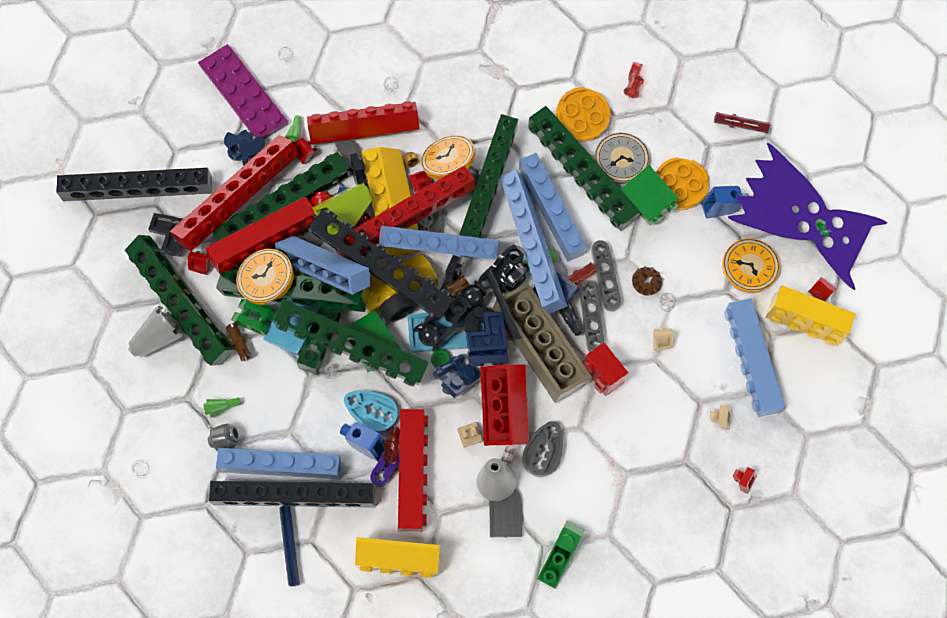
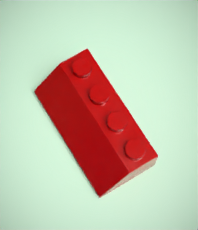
[480,364,529,446]

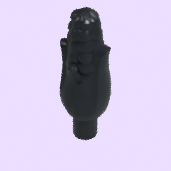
[559,302,582,336]

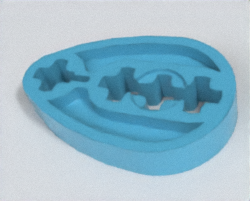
[344,391,398,433]

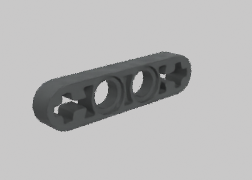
[591,240,621,312]
[579,280,604,352]

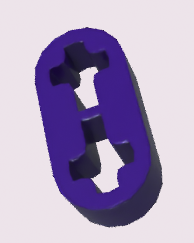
[370,451,399,487]

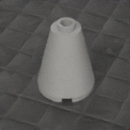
[128,305,184,357]
[477,458,516,502]

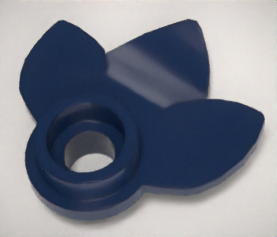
[224,129,252,161]
[239,136,265,166]

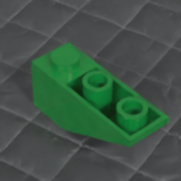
[537,520,585,589]

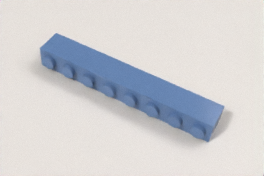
[500,169,567,314]

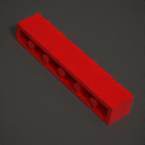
[307,101,420,145]
[206,197,317,274]
[398,409,428,532]

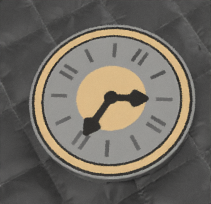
[594,132,650,184]

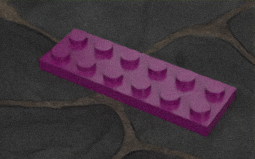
[198,44,289,140]

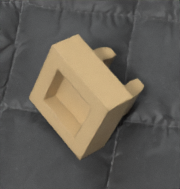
[653,327,674,351]
[710,405,731,430]
[457,422,482,448]

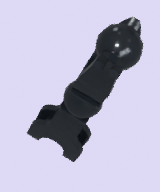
[414,245,524,351]

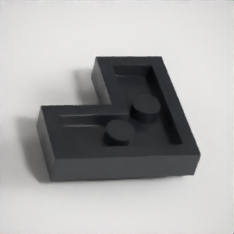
[350,153,369,189]
[148,213,184,257]
[440,255,462,290]

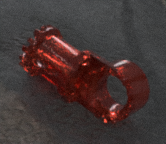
[623,61,644,98]

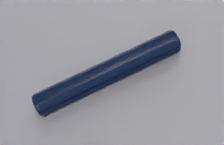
[279,506,300,587]

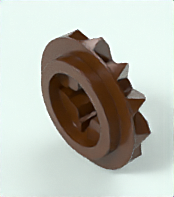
[632,266,663,296]

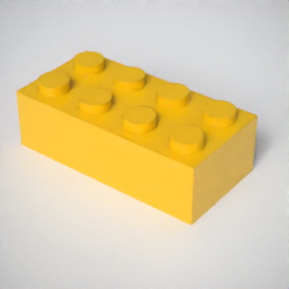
[765,285,856,346]

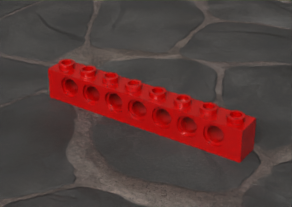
[170,135,300,251]
[335,165,475,260]

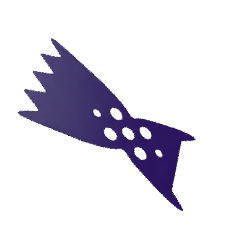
[728,143,887,290]

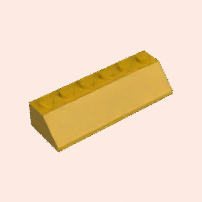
[361,146,421,257]

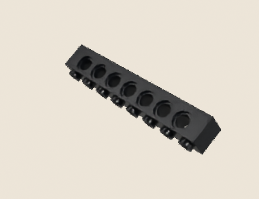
[56,167,212,202]
[308,209,453,320]
[209,481,375,508]

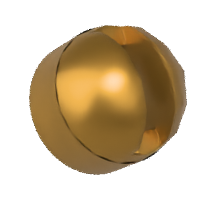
[403,152,419,168]

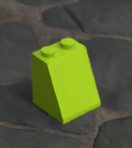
[312,183,372,235]

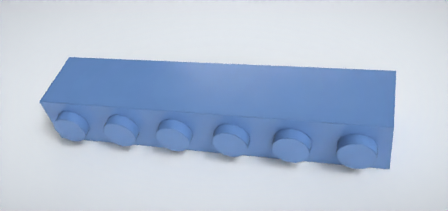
[519,153,586,262]
[379,225,499,260]
[275,236,370,295]
[724,298,785,417]
[216,448,341,480]

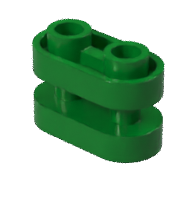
[231,299,276,336]

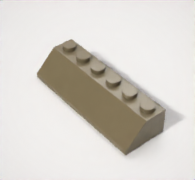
[492,283,592,403]

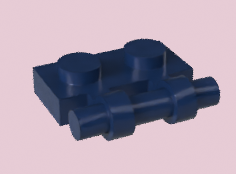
[467,351,508,366]
[433,354,481,399]

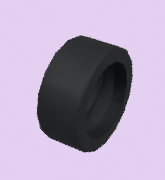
[379,293,418,323]

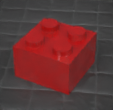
[583,342,629,397]

